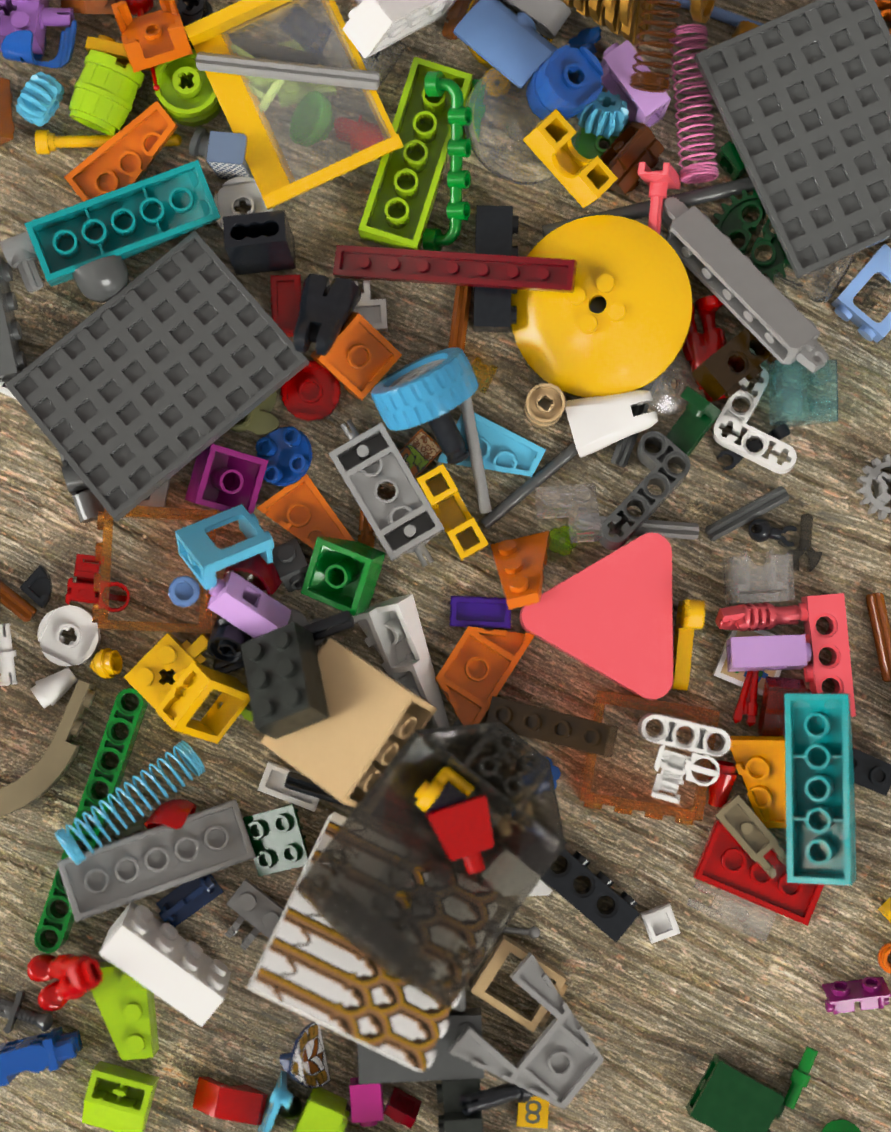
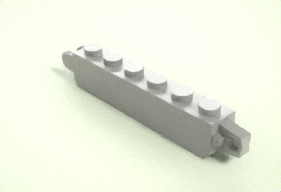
[662,196,830,373]

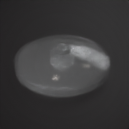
[464,68,581,185]

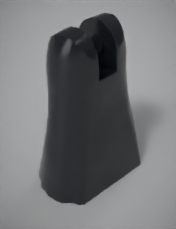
[293,274,361,356]

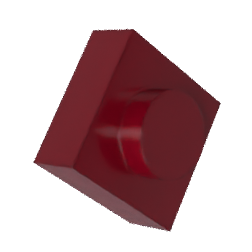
[383,1087,422,1129]

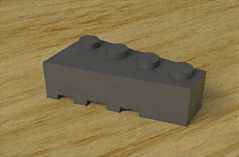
[0,257,27,382]

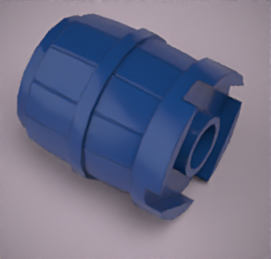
[526,45,604,120]

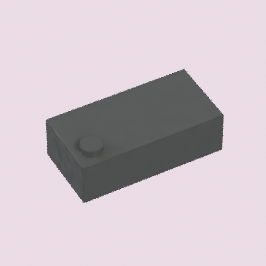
[357,1007,484,1084]

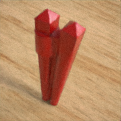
[732,671,759,727]

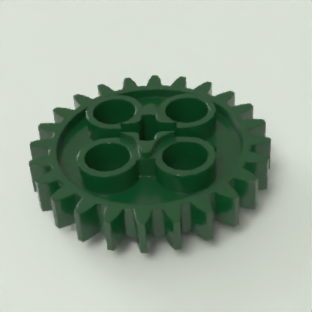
[713,188,793,283]

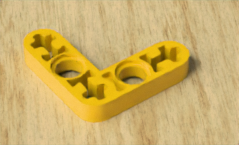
[671,599,705,691]

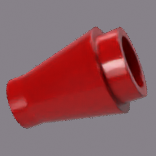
[708,760,738,807]

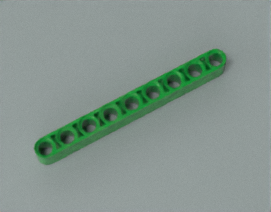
[34,688,148,953]

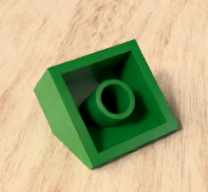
[301,536,386,616]

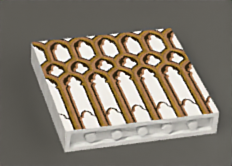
[247,812,500,1072]

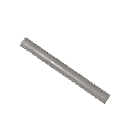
[460,397,492,514]

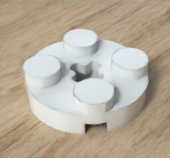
[213,177,274,231]
[37,605,101,666]

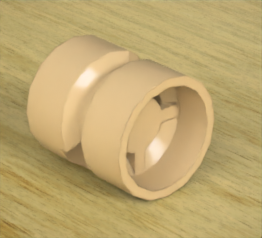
[524,383,565,428]

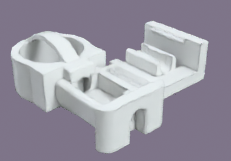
[651,745,720,804]

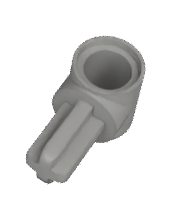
[0,231,44,292]

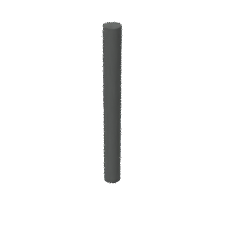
[480,442,578,529]

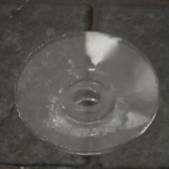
[641,355,697,414]

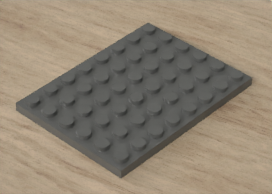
[694,0,891,279]
[5,230,309,522]

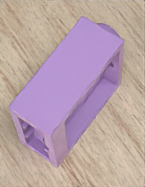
[600,40,671,128]

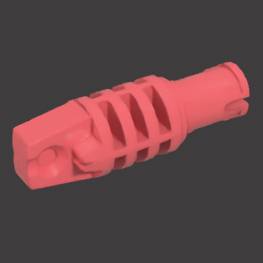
[715,602,801,631]

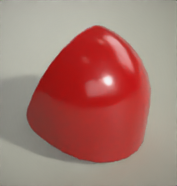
[144,799,196,829]

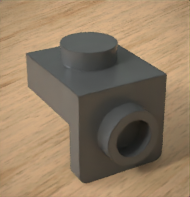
[272,538,309,592]

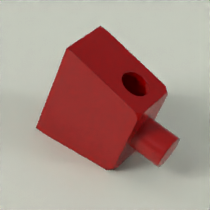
[425,794,494,874]

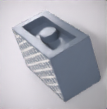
[206,131,254,179]

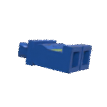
[0,1027,83,1087]

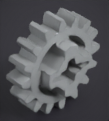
[856,454,891,520]

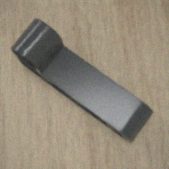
[599,431,691,550]

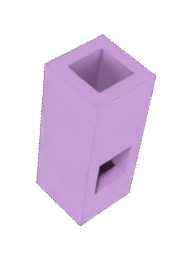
[207,571,292,638]
[726,634,811,672]

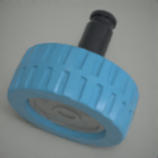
[371,347,478,465]

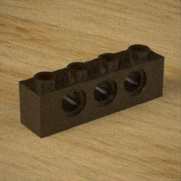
[691,296,787,402]
[485,696,619,757]

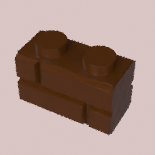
[600,121,665,195]

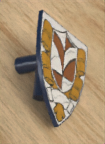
[279,1022,331,1088]

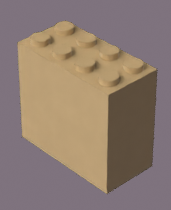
[260,638,437,813]

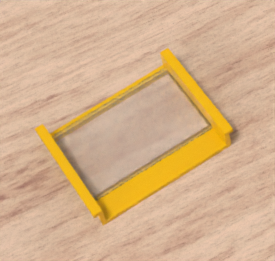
[184,0,404,210]

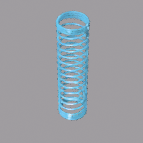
[55,740,205,865]

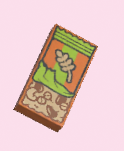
[399,429,442,479]

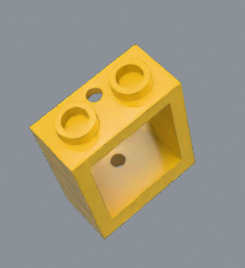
[155,662,250,744]

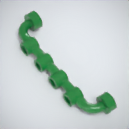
[422,71,472,251]

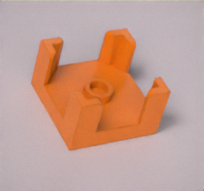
[111,0,193,73]
[310,311,402,400]

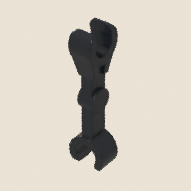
[717,424,790,471]

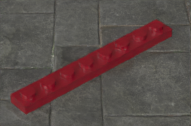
[333,245,577,293]

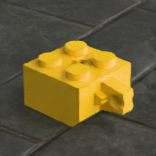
[123,633,209,709]

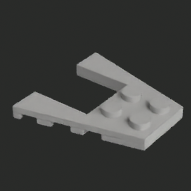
[448,952,604,1109]

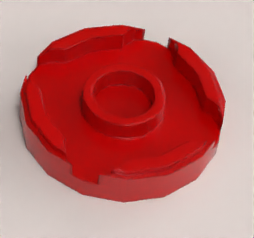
[280,361,341,422]

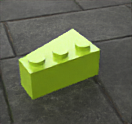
[91,961,159,1061]

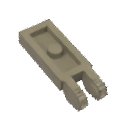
[714,794,787,879]

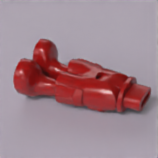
[682,295,727,402]
[27,953,103,1011]

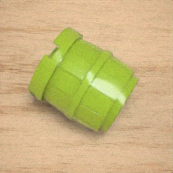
[68,49,145,136]

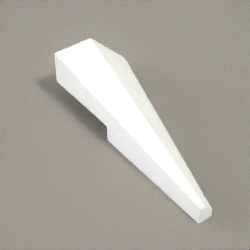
[352,594,454,749]

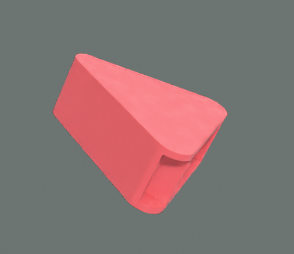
[519,533,673,699]

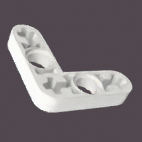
[712,365,797,474]

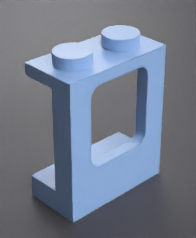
[831,243,891,343]

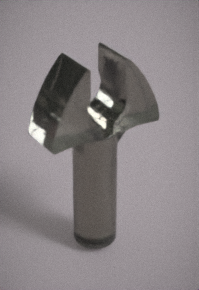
[787,514,822,572]

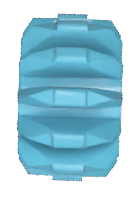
[16,71,64,127]
[577,90,629,139]

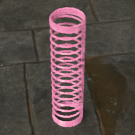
[669,24,719,184]

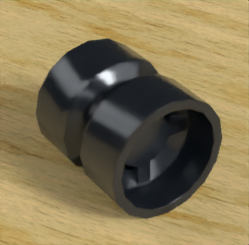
[207,615,252,664]

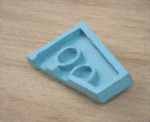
[437,412,546,477]

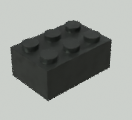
[241,621,329,739]

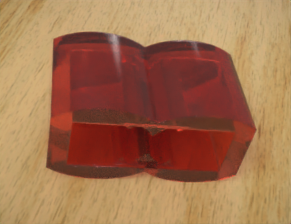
[758,676,811,737]

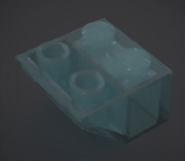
[769,360,838,426]

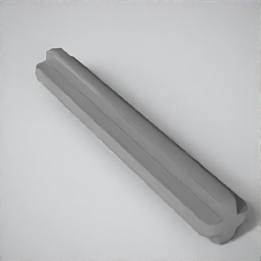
[578,515,699,540]

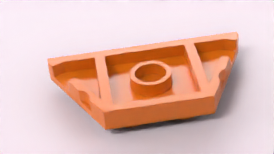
[435,626,535,736]

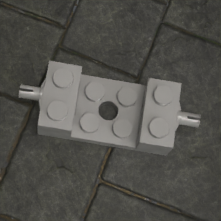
[328,420,444,568]

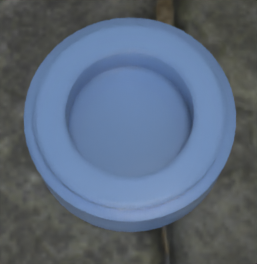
[168,576,200,607]

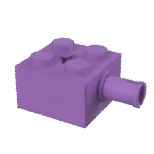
[0,0,74,54]

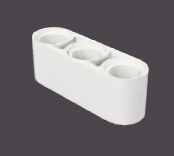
[638,713,731,756]

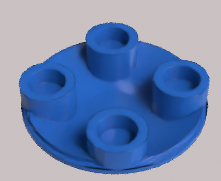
[256,427,312,486]

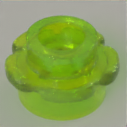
[548,526,578,556]

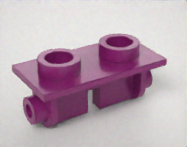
[822,977,891,1015]

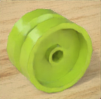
[153,49,222,127]

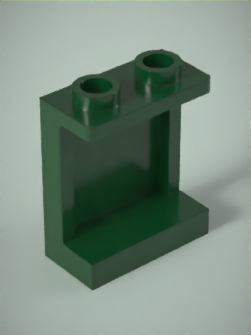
[686,1054,786,1132]

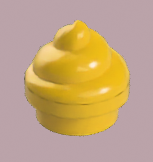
[90,648,123,679]

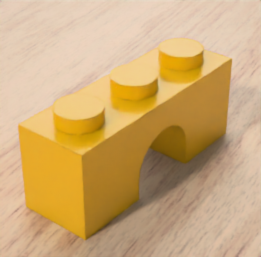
[522,109,618,208]
[416,464,489,561]

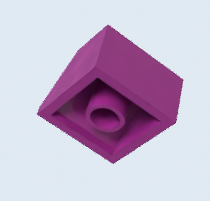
[184,444,269,514]

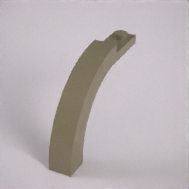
[0,679,96,816]

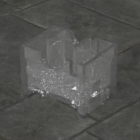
[723,550,795,605]

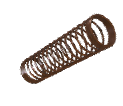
[629,0,681,92]

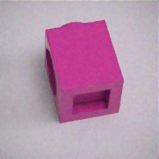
[349,1077,384,1127]

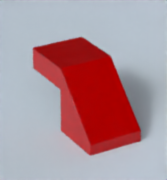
[192,1076,268,1126]

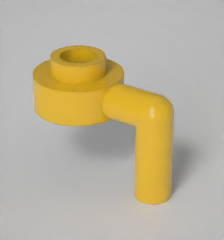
[414,766,475,812]

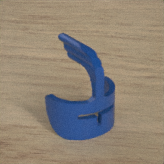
[1,20,77,69]

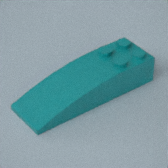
[24,160,221,287]
[784,693,856,886]

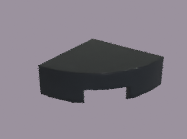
[20,565,52,608]

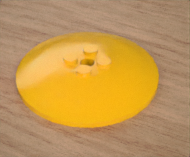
[511,215,693,398]

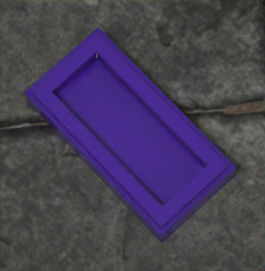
[450,596,511,629]

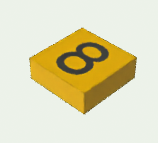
[516,1096,549,1129]

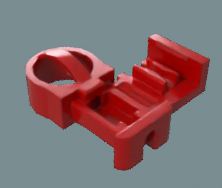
[65,554,130,613]

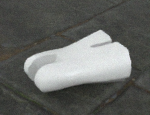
[565,390,658,458]

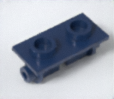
[156,874,224,928]

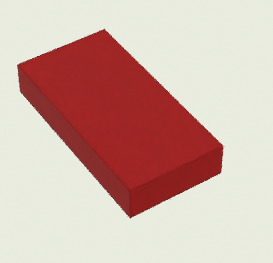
[270,274,302,337]

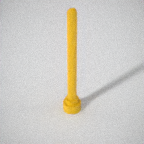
[35,130,182,154]

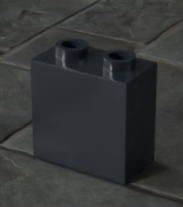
[223,210,296,275]

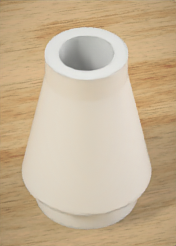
[30,666,78,709]

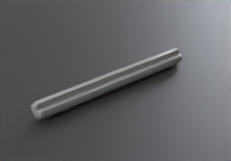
[196,52,380,90]

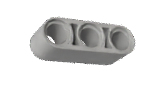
[499,0,571,39]

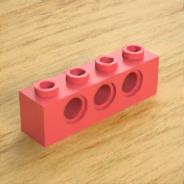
[798,593,856,717]

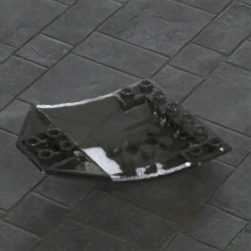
[295,722,566,1009]

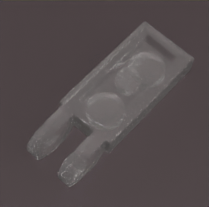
[687,881,777,942]

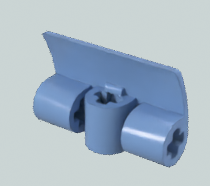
[453,0,558,89]

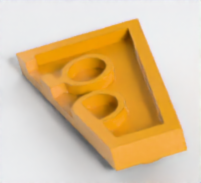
[729,736,786,828]

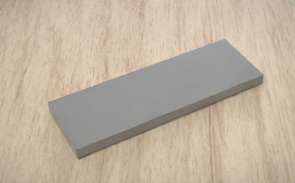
[57,799,256,922]

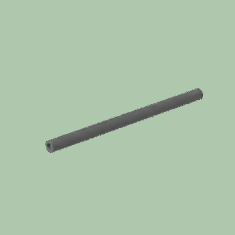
[542,177,754,237]

